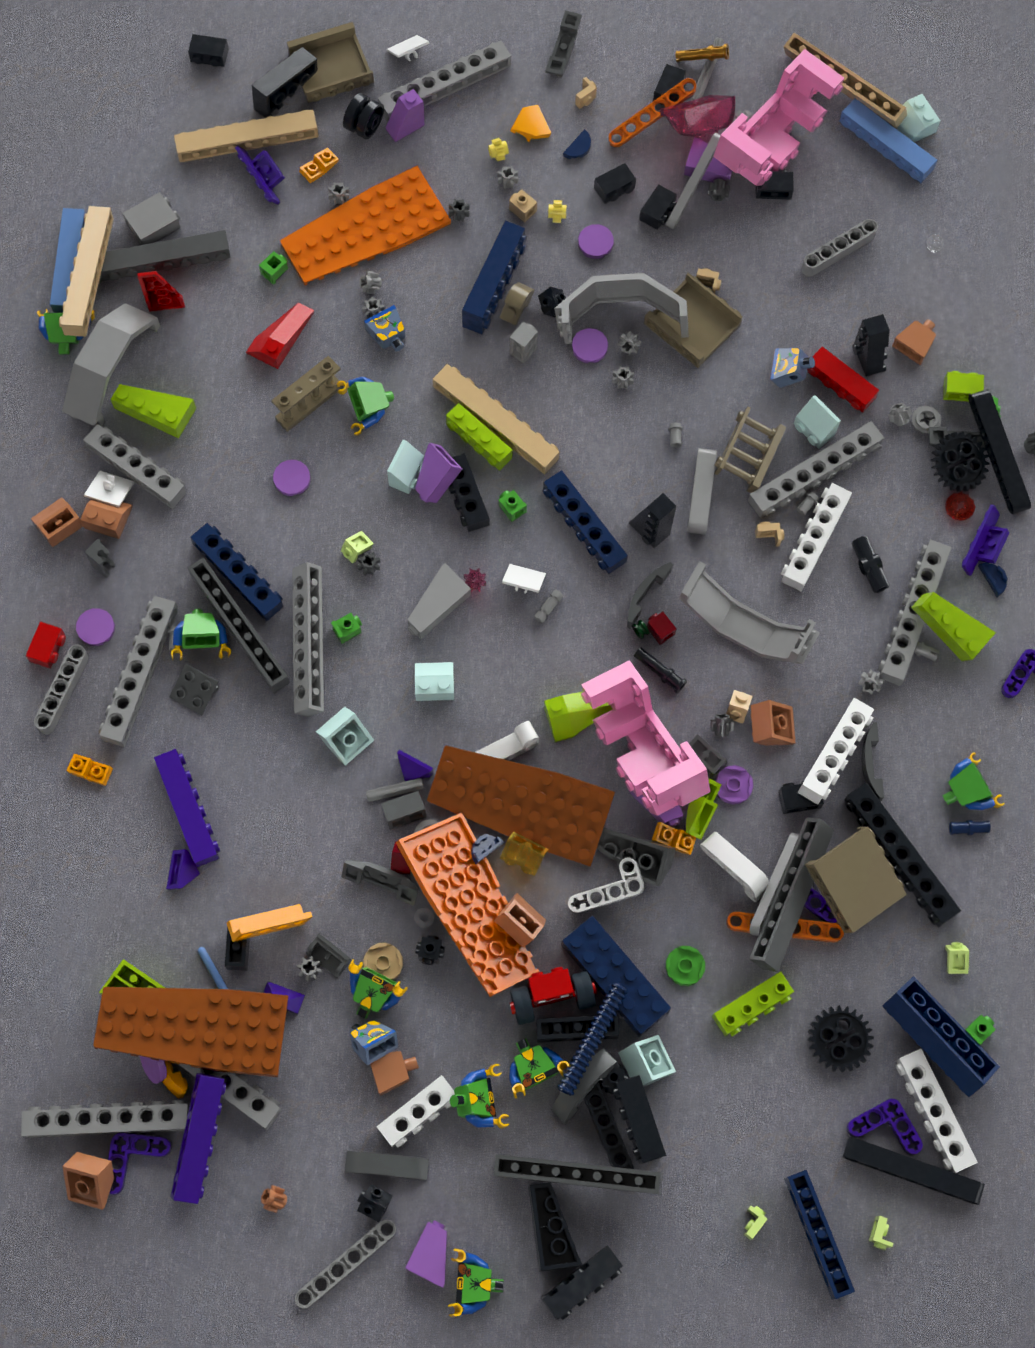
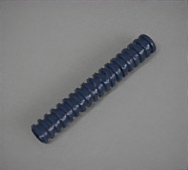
[557,983,628,1096]

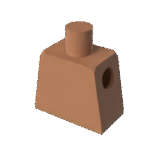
[892,320,936,365]
[371,1051,419,1096]

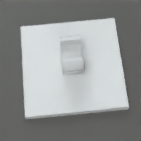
[387,35,429,61]
[84,471,134,508]
[502,564,546,594]

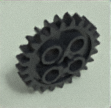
[931,431,990,492]
[807,1005,874,1073]

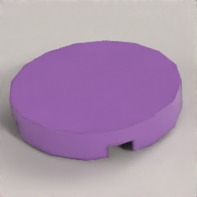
[578,224,614,259]
[572,328,608,363]
[273,460,310,496]
[76,608,115,646]
[715,765,753,804]
[140,1056,167,1084]

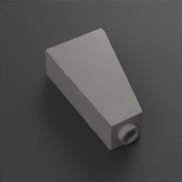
[408,563,471,639]

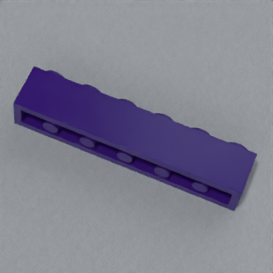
[154,749,221,868]
[170,1073,226,1204]

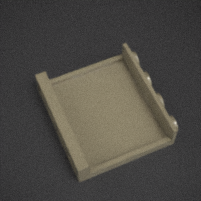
[287,22,374,103]
[644,273,743,368]
[805,827,907,933]

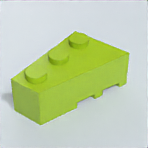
[99,959,165,995]

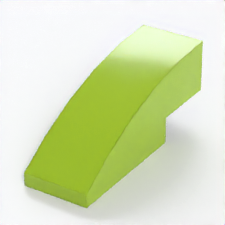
[686,778,721,840]

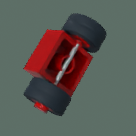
[509,967,597,1025]

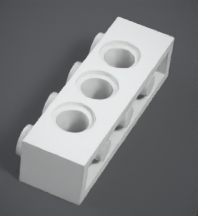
[377,1075,455,1148]

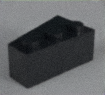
[852,314,890,376]

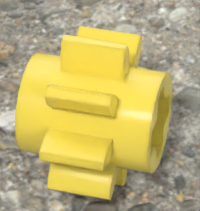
[488,138,509,162]
[548,200,567,223]

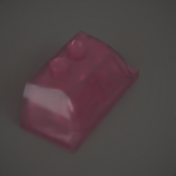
[660,95,736,138]

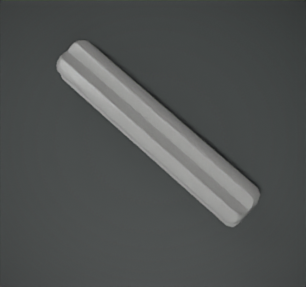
[366,778,424,802]

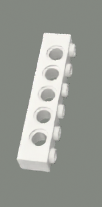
[781,483,852,592]
[798,698,874,804]
[896,1049,978,1173]

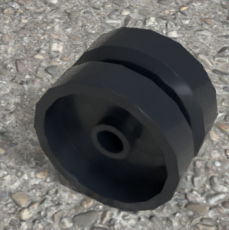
[343,93,384,140]

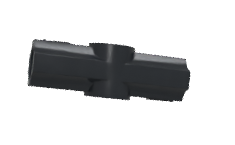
[851,536,890,593]

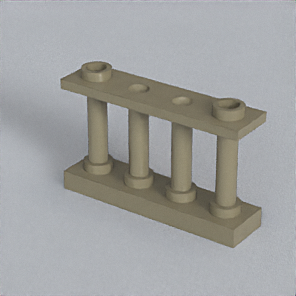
[271,356,343,432]
[714,407,786,493]

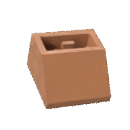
[31,497,83,548]
[494,893,546,948]

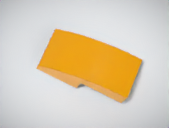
[299,147,339,184]
[66,754,113,786]
[651,822,696,855]
[162,1060,188,1099]

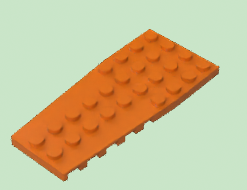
[280,166,451,285]
[396,813,539,997]

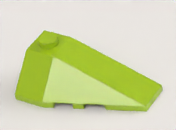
[544,692,613,742]

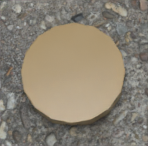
[363,943,403,980]

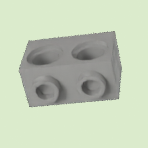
[509,322,538,363]

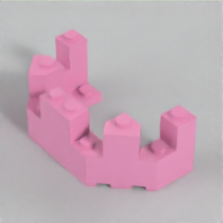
[713,49,844,186]
[581,660,710,816]

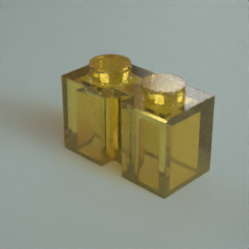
[499,832,549,876]

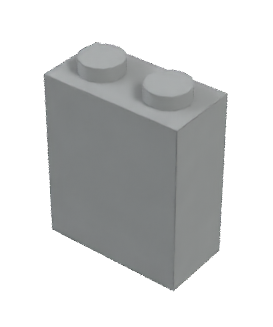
[123,192,181,245]

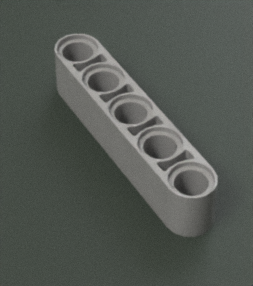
[801,219,878,277]
[687,448,717,535]
[34,644,89,735]

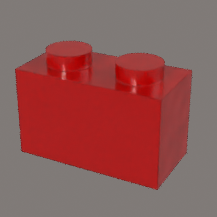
[26,621,66,669]

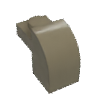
[499,282,535,325]

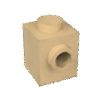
[509,189,537,223]

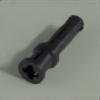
[634,647,687,694]

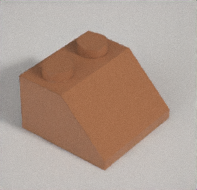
[80,499,133,539]
[751,700,796,746]
[62,1152,114,1210]

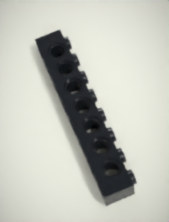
[844,783,961,928]

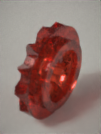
[945,491,976,521]

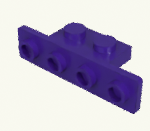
[235,145,285,205]
[962,505,1010,576]

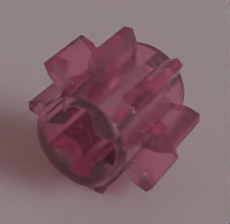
[464,568,486,592]

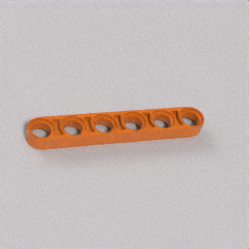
[609,78,696,147]
[726,912,844,943]

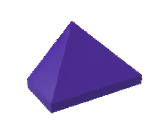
[397,750,434,781]
[166,849,200,890]
[263,982,305,1014]

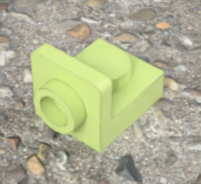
[341,531,374,563]
[945,942,969,974]
[744,1206,767,1240]
[869,1216,894,1250]

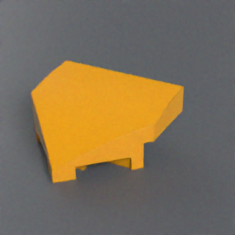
[510,105,551,142]

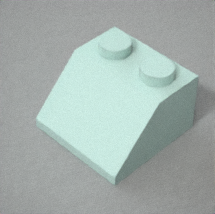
[897,94,940,142]
[794,395,841,449]
[387,440,424,494]
[415,662,454,701]
[316,707,374,766]
[618,1035,676,1087]

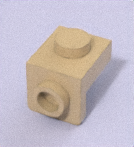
[575,77,597,109]
[696,268,721,294]
[755,522,784,547]
[726,690,752,723]

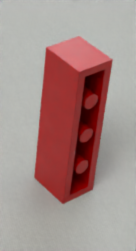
[807,346,879,413]

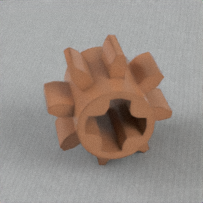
[261,1185,287,1213]

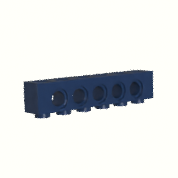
[542,470,628,574]
[190,523,283,622]
[784,1170,855,1300]

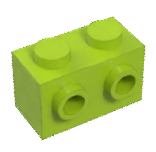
[943,371,984,402]

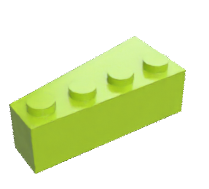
[111,384,196,439]
[911,592,996,661]

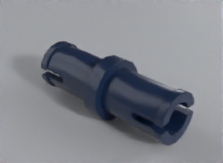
[949,820,991,835]

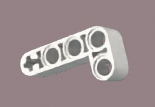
[475,721,539,761]
[700,831,769,902]
[568,858,644,913]

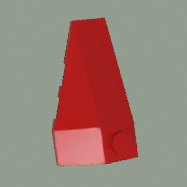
[137,271,185,312]
[246,302,314,369]

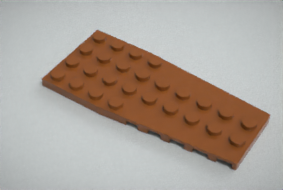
[427,745,615,867]
[93,987,289,1077]

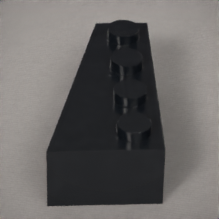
[252,47,318,118]
[629,493,676,548]
[612,1075,667,1164]
[528,1182,582,1272]
[541,1245,623,1320]

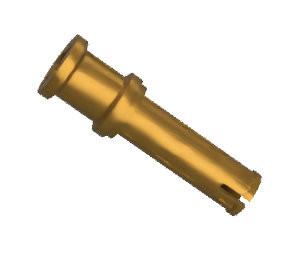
[675,43,729,62]

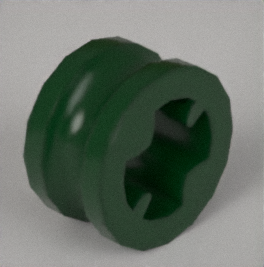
[632,620,650,639]

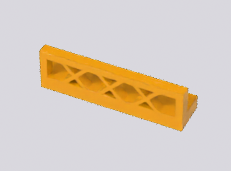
[226,904,313,942]

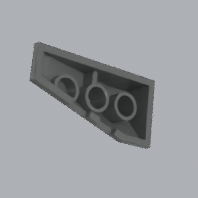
[597,828,676,886]

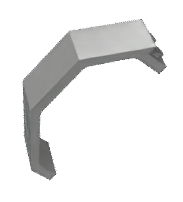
[554,273,689,344]
[62,303,160,427]
[680,561,820,664]

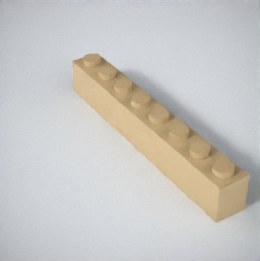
[783,33,907,129]
[174,110,318,163]
[59,206,114,337]
[433,364,560,475]

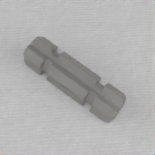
[534,589,563,623]

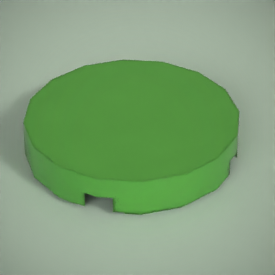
[665,946,705,986]

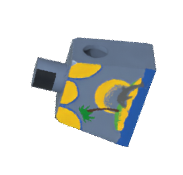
[364,305,405,352]
[770,348,815,388]
[350,1021,398,1065]

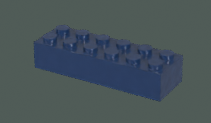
[462,220,527,334]
[561,915,671,1037]
[882,976,1000,1097]

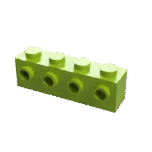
[446,403,513,471]
[712,971,794,1037]

